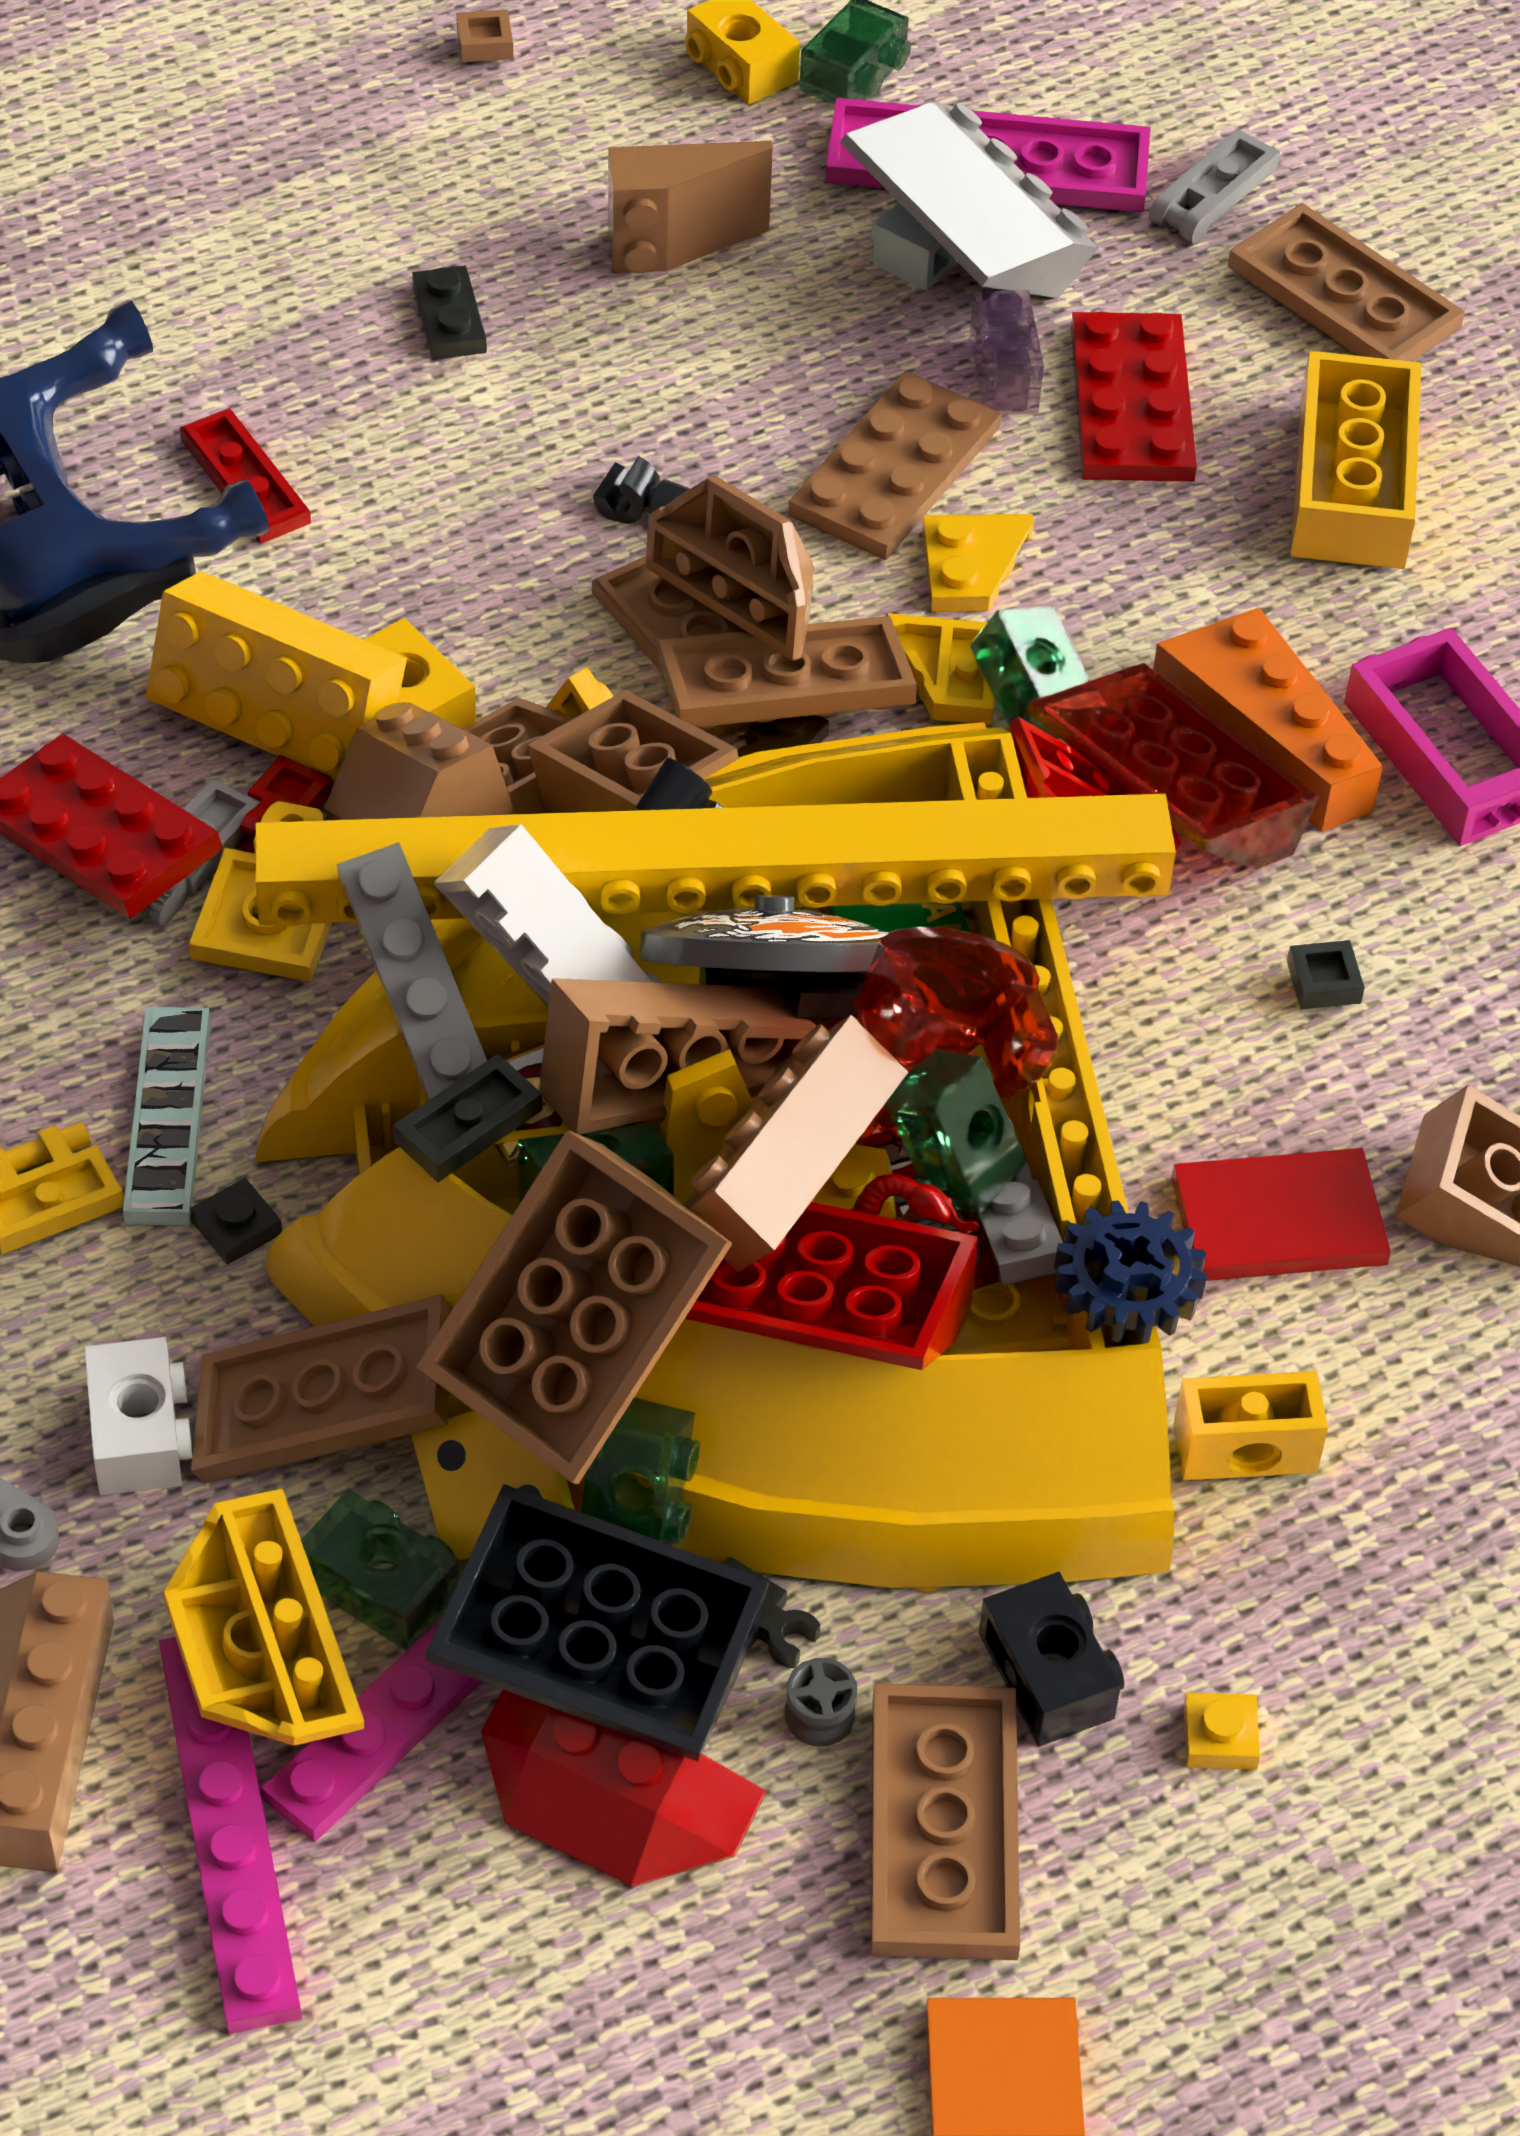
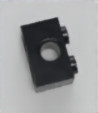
[978,1571,1125,1747]

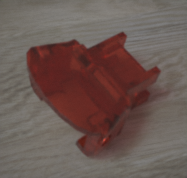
[854,927,1058,1162]

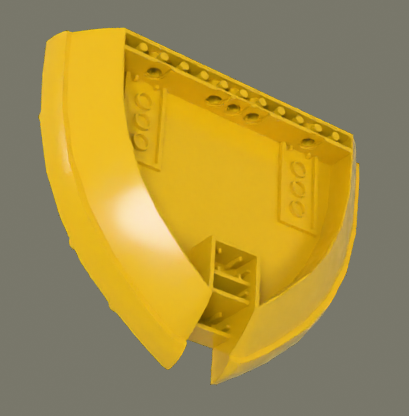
[255,722,1174,1592]

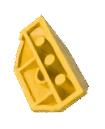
[163,1488,365,1746]

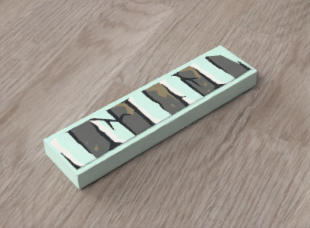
[123,1007,211,1226]

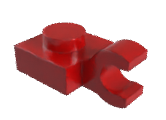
[240,755,332,853]

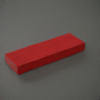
[180,408,311,544]

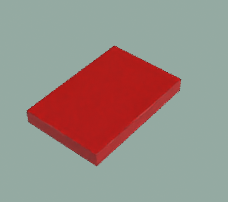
[1171,1148,1391,1281]

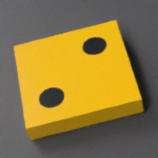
[411,1410,575,1565]

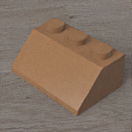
[324,702,514,820]

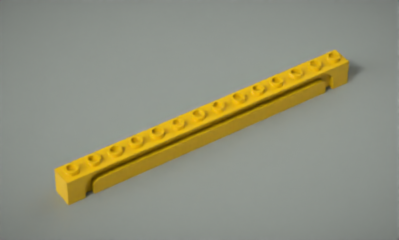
[256,794,1176,926]

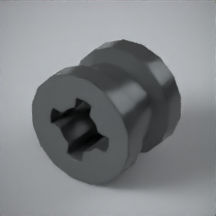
[785,1658,857,1746]

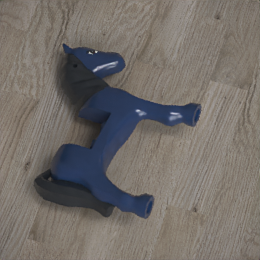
[0,299,269,664]

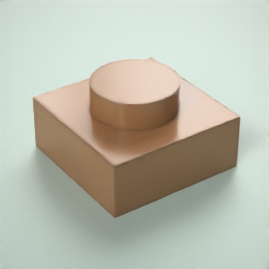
[456,9,514,62]

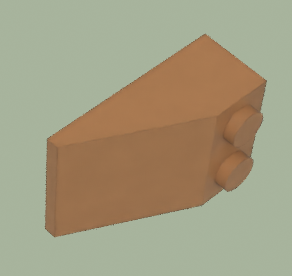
[608,141,773,273]
[528,690,739,813]
[1395,1085,1520,1266]

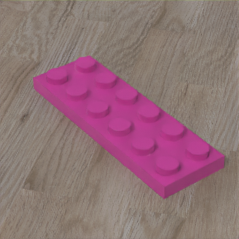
[825,98,1151,213]

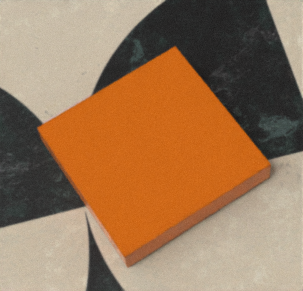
[925,1997,1085,2136]

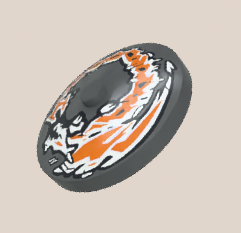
[640,895,905,972]

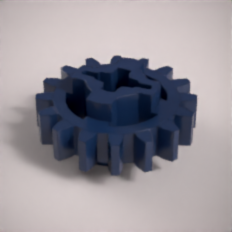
[1054,1200,1207,1343]

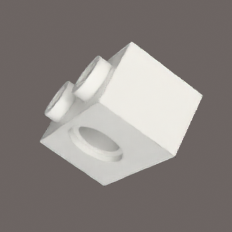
[84,1337,193,1496]

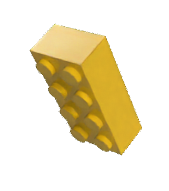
[1290,351,1422,569]
[145,571,407,781]

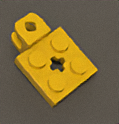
[189,801,332,982]

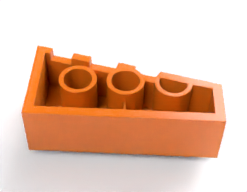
[1150,607,1383,832]

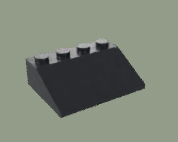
[424,1484,770,1762]

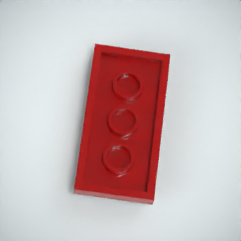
[1071,311,1197,482]
[0,733,223,919]

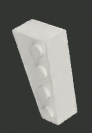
[433,824,663,1007]

